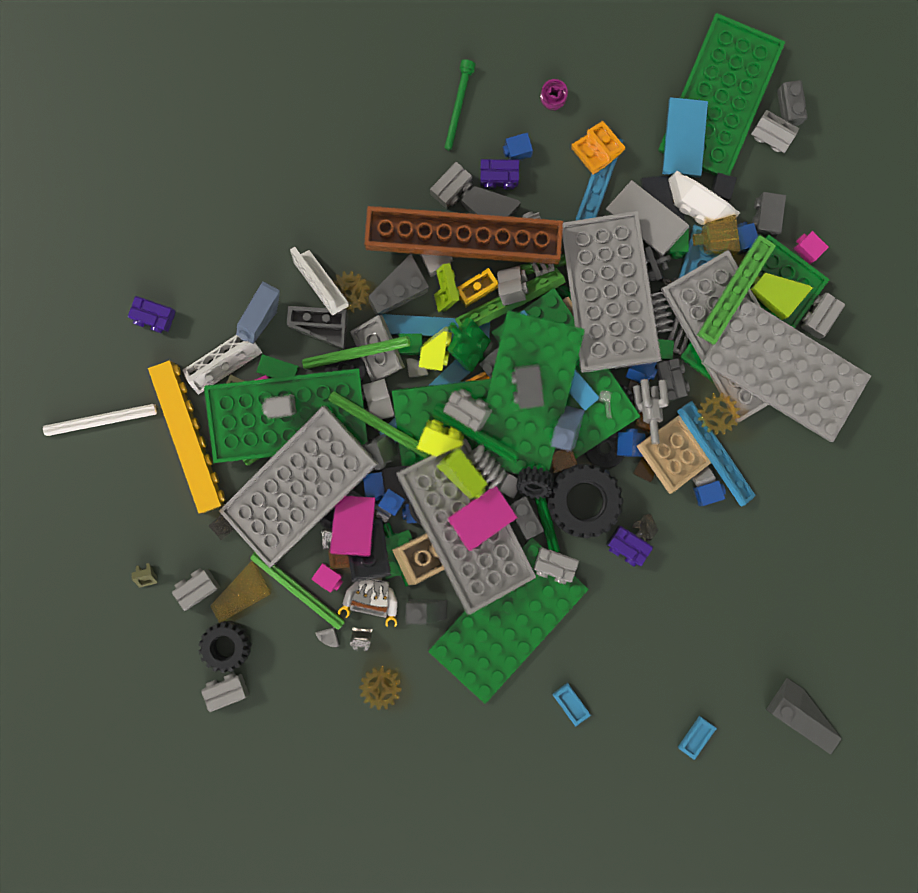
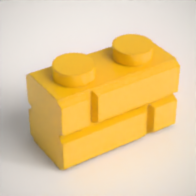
[457,268,498,308]

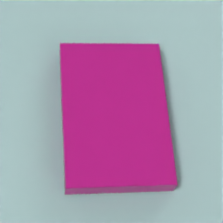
[447,486,517,551]
[330,496,375,556]

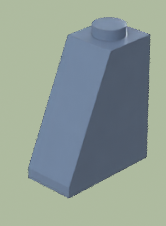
[236,282,280,344]
[551,405,585,451]

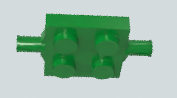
[447,317,491,372]
[383,523,413,587]

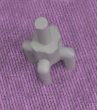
[633,379,669,444]

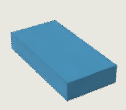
[552,683,591,727]
[678,716,717,760]

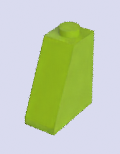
[750,273,812,320]
[436,448,487,499]

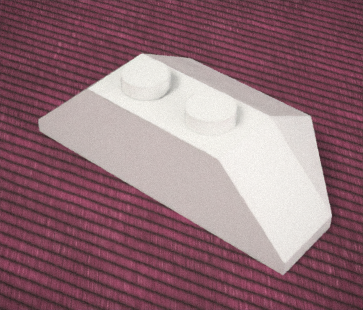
[669,171,740,226]

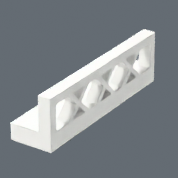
[290,247,349,315]
[183,335,262,395]

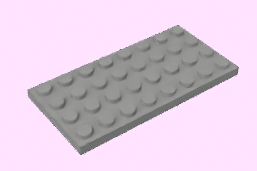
[562,211,661,373]
[661,250,769,422]
[701,297,871,442]
[219,406,378,568]
[396,438,536,615]

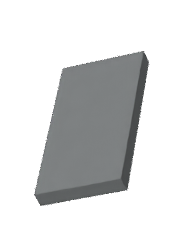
[606,180,689,256]

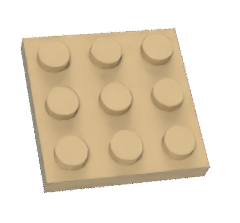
[636,415,711,494]

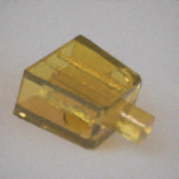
[692,215,740,255]

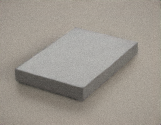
[350,315,405,382]

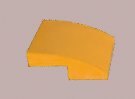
[571,121,625,175]

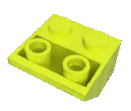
[419,327,452,371]
[417,419,464,456]

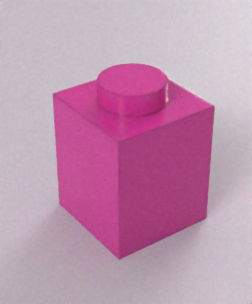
[793,231,829,264]
[311,562,343,593]

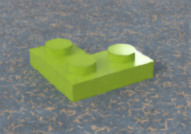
[434,263,459,313]

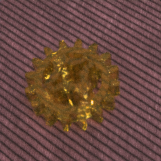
[332,271,369,313]
[698,392,740,435]
[359,666,402,710]

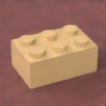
[392,533,444,585]

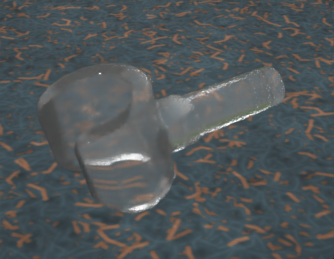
[599,390,612,418]

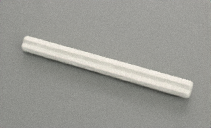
[43,404,157,436]

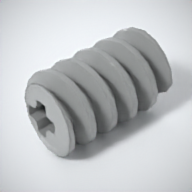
[651,292,674,334]
[467,445,506,489]

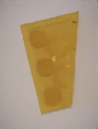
[210,561,271,623]

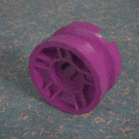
[540,79,568,110]

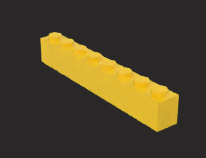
[148,360,225,514]

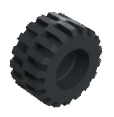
[198,621,252,673]

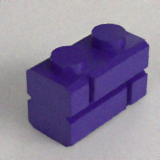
[480,159,519,190]
[128,296,176,333]
[606,525,653,567]

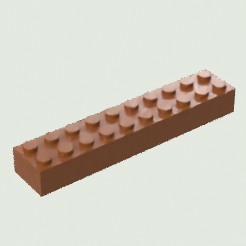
[364,206,563,265]

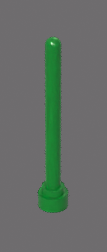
[445,59,476,150]

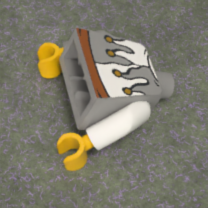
[338,577,397,627]

